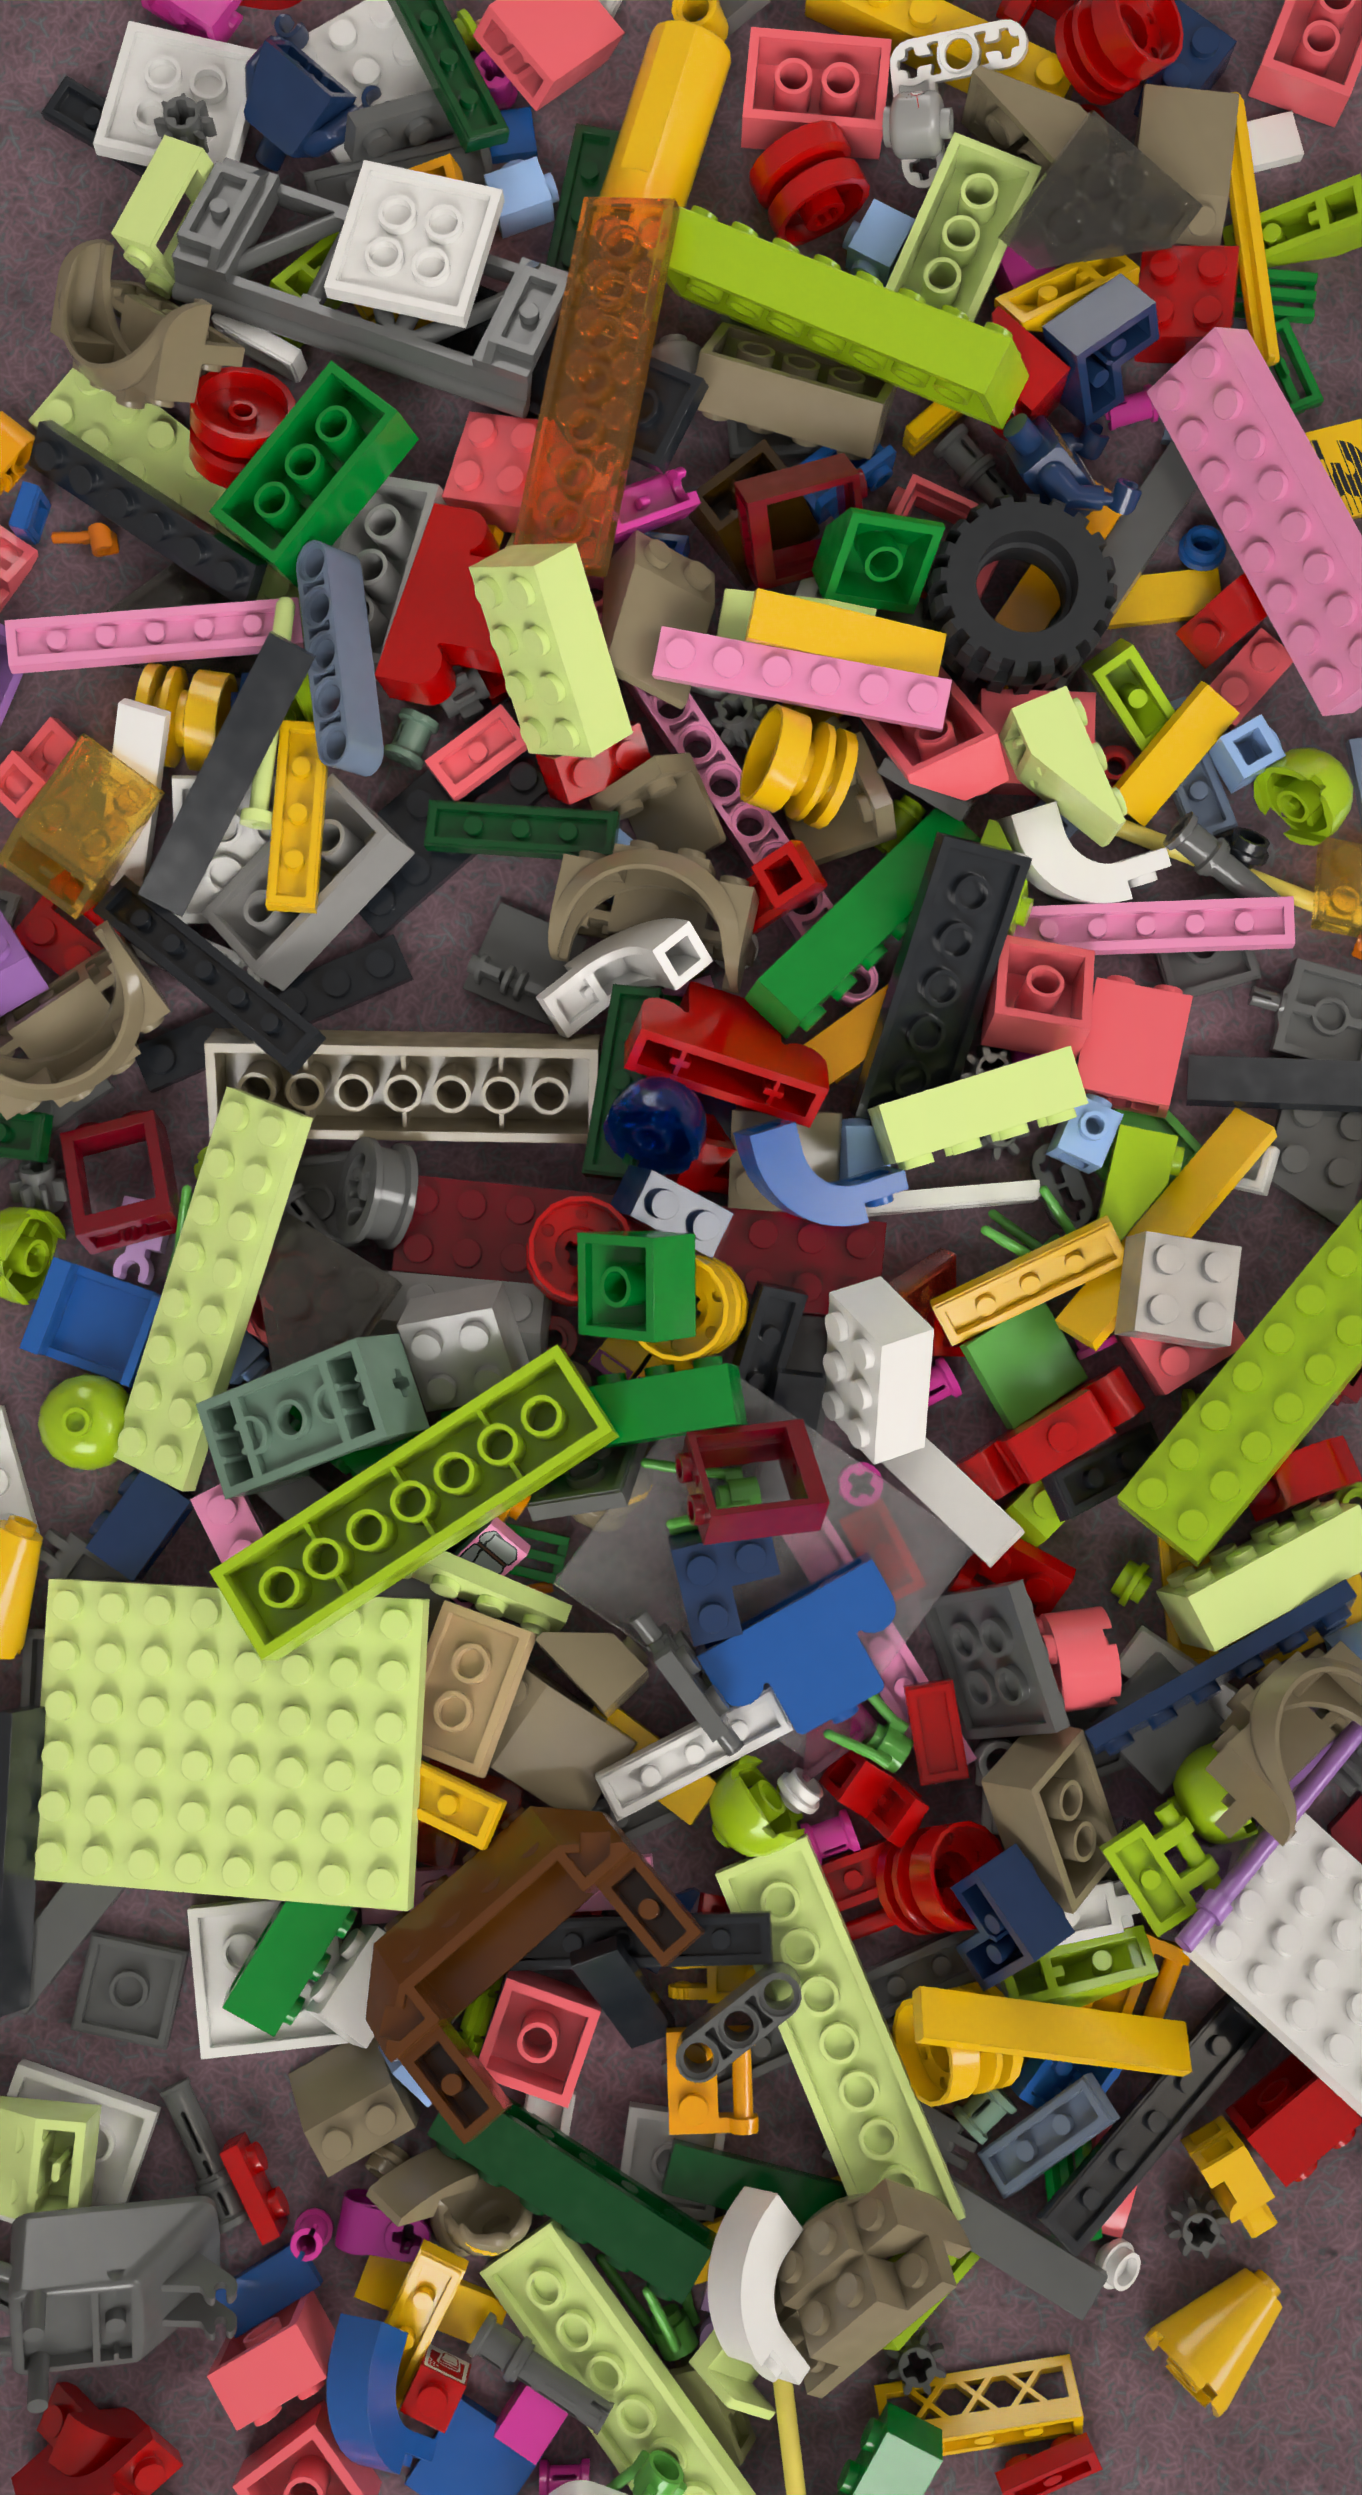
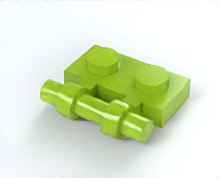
[1099,1801,1222,1937]

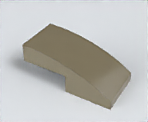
[366,2146,480,2227]

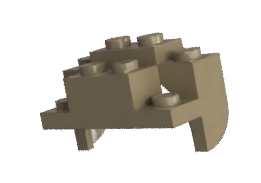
[50,239,245,409]
[548,840,759,994]
[0,920,171,1120]
[1205,1640,1362,1847]
[774,2178,972,2399]

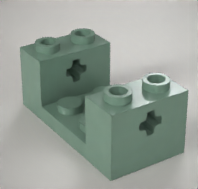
[196,1333,430,1500]

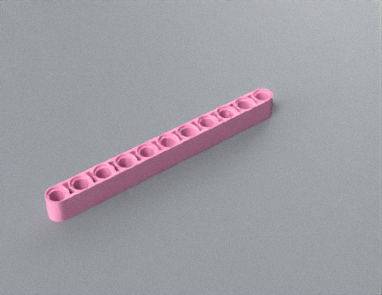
[584,567,878,1008]

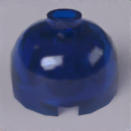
[603,1076,708,1175]

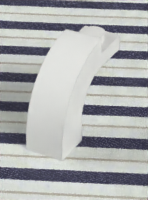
[998,801,1171,904]
[536,918,713,1038]
[708,2186,810,2385]

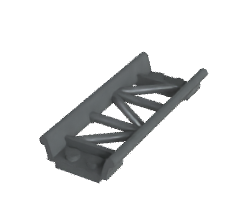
[172,157,584,419]

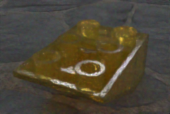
[0,733,165,920]

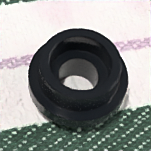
[1225,827,1270,869]

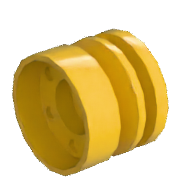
[135,663,238,771]
[739,704,859,830]
[638,1254,749,1361]
[892,1982,1024,2107]

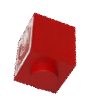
[399,2344,472,2434]

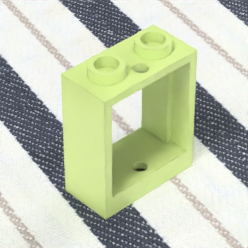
[111,135,214,299]

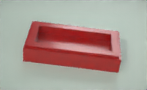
[903,1678,969,1786]

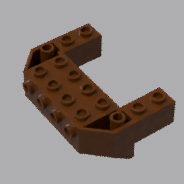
[365,1806,705,2144]

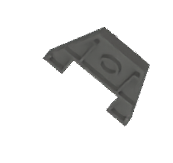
[1271,1109,1362,1228]

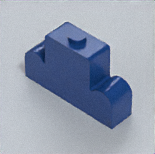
[696,1552,896,1734]

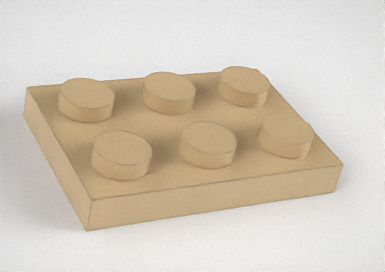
[422,1600,538,1778]

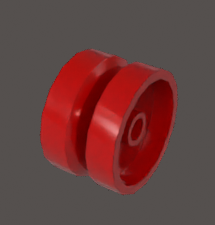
[749,120,870,247]
[189,366,296,489]

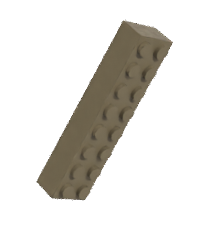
[204,1028,601,1144]

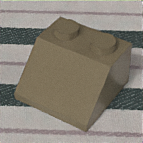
[728,1107,842,1211]
[535,1632,649,1719]
[288,2036,422,2177]

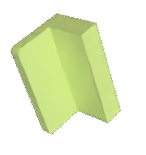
[689,2330,776,2420]

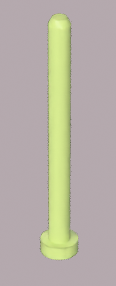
[240,597,295,830]

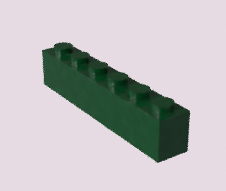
[426,2096,717,2305]

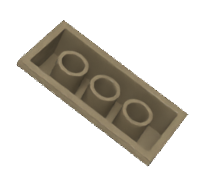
[695,322,898,460]

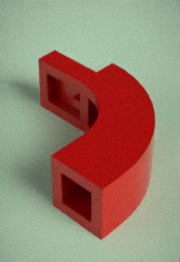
[11,2425,183,2495]

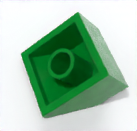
[812,507,945,614]
[577,1231,696,1343]

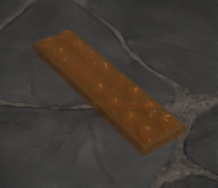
[513,197,680,577]

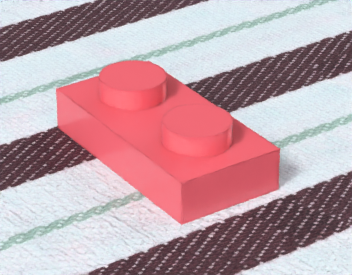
[1209,627,1293,730]
[425,704,528,801]

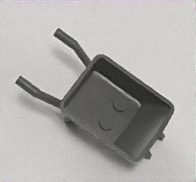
[0,2196,238,2413]

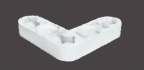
[890,20,1029,188]

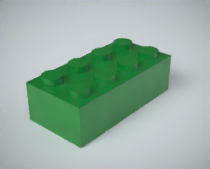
[209,360,419,588]

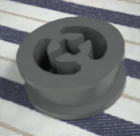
[336,1136,418,1250]

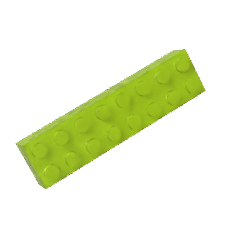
[648,204,1029,430]
[1117,1199,1362,1568]
[209,1344,620,1661]

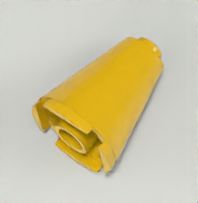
[0,1515,43,1660]
[1144,2268,1282,2418]

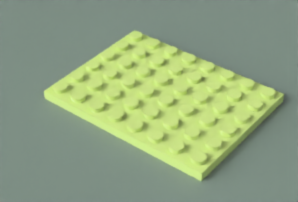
[34,1578,430,1911]

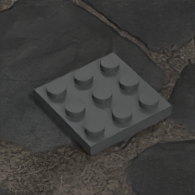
[919,1579,1070,1740]

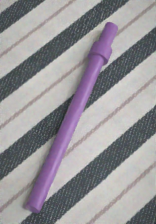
[1175,1721,1362,1953]

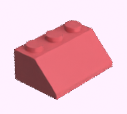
[860,666,1009,801]

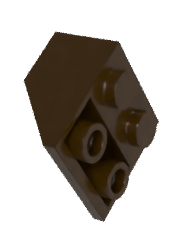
[688,439,820,590]

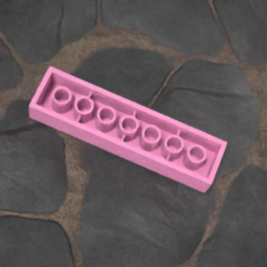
[1146,327,1362,716]

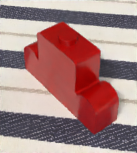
[375,503,503,705]
[624,981,829,1128]
[954,1365,1146,1502]

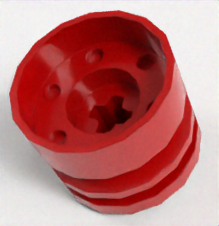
[1054,0,1184,106]
[526,1196,630,1307]
[875,1821,1004,1936]

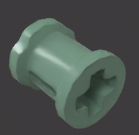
[384,707,439,770]
[952,2088,1018,2145]

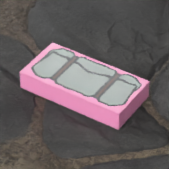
[451,1517,531,1608]

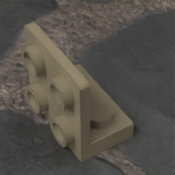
[781,732,897,866]
[589,752,726,854]

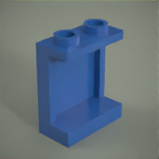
[19,1257,162,1388]

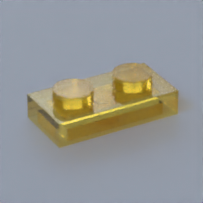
[1311,837,1362,937]

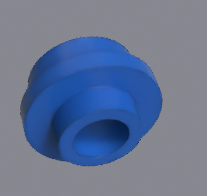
[1178,525,1226,571]

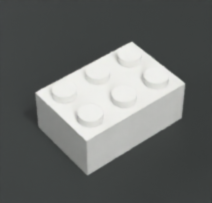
[822,1276,934,1465]

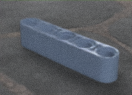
[296,540,384,777]

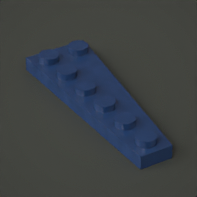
[1084,1579,1357,1756]

